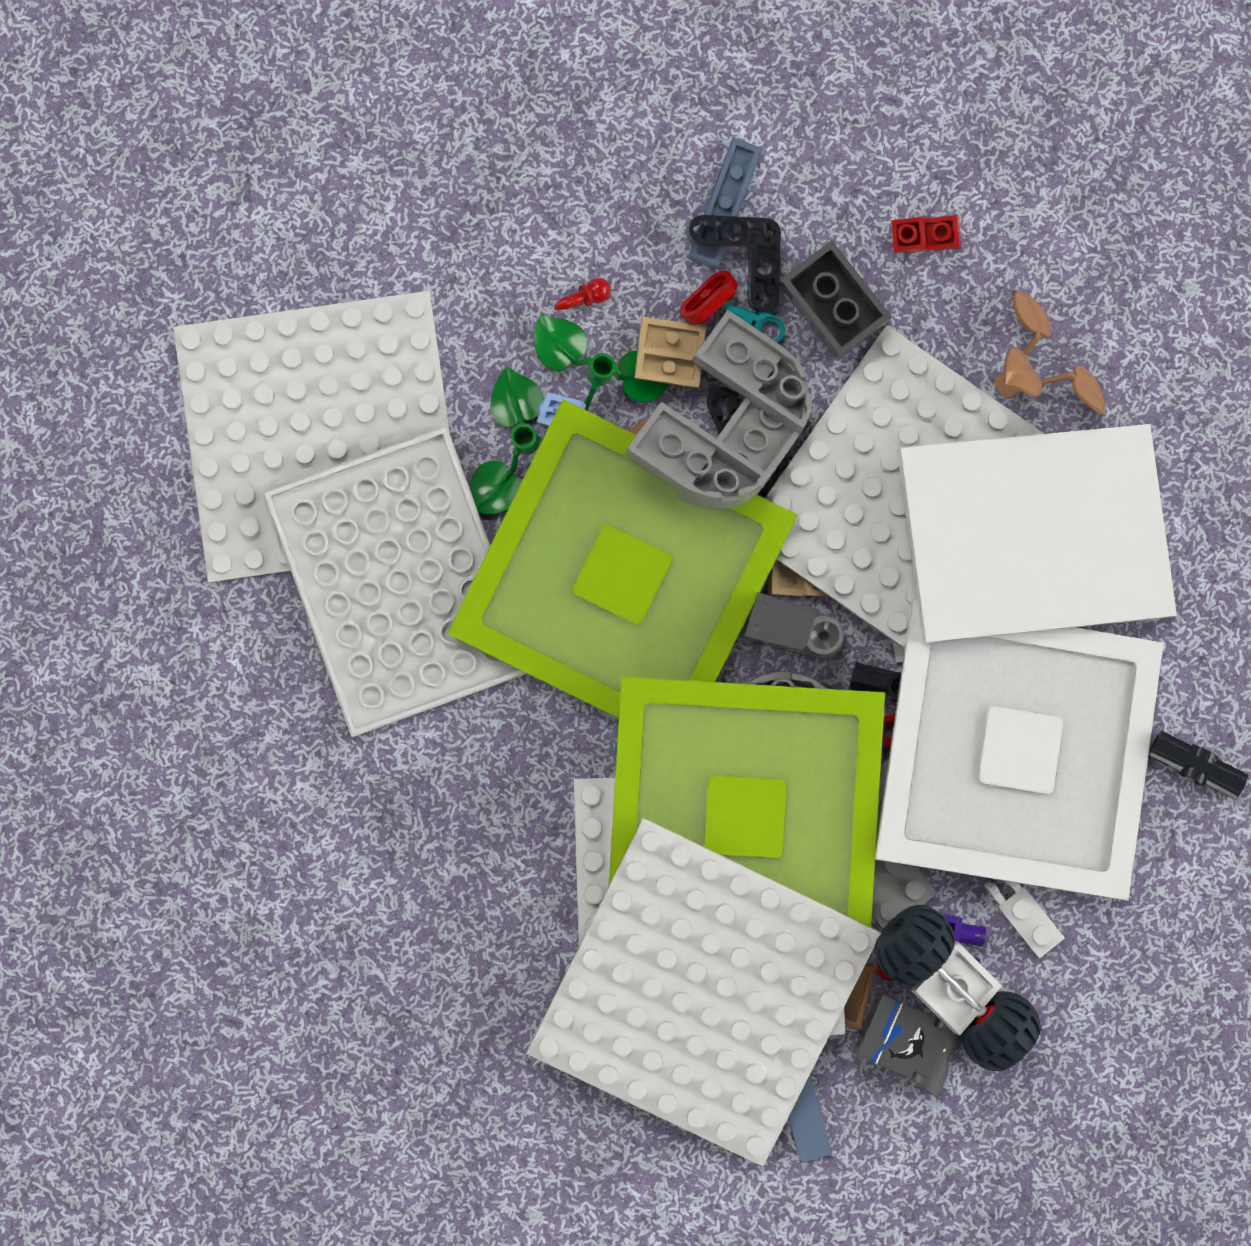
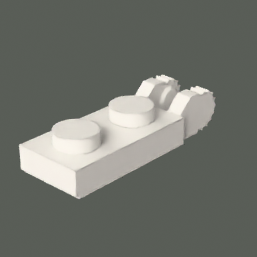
[984,880,1065,959]

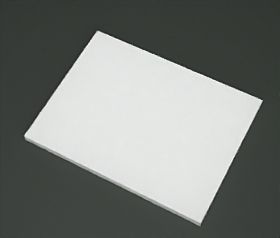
[898,424,1177,644]
[262,426,528,737]

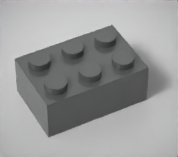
[779,240,892,361]

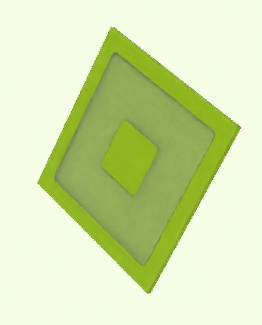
[447,399,798,718]
[608,677,885,927]

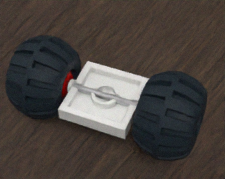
[874,905,1041,1071]

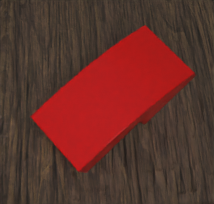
[891,215,962,253]

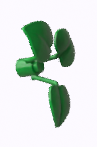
[534,314,669,411]
[470,367,544,515]

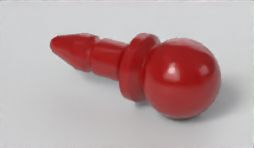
[554,278,611,310]

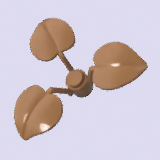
[994,290,1106,416]

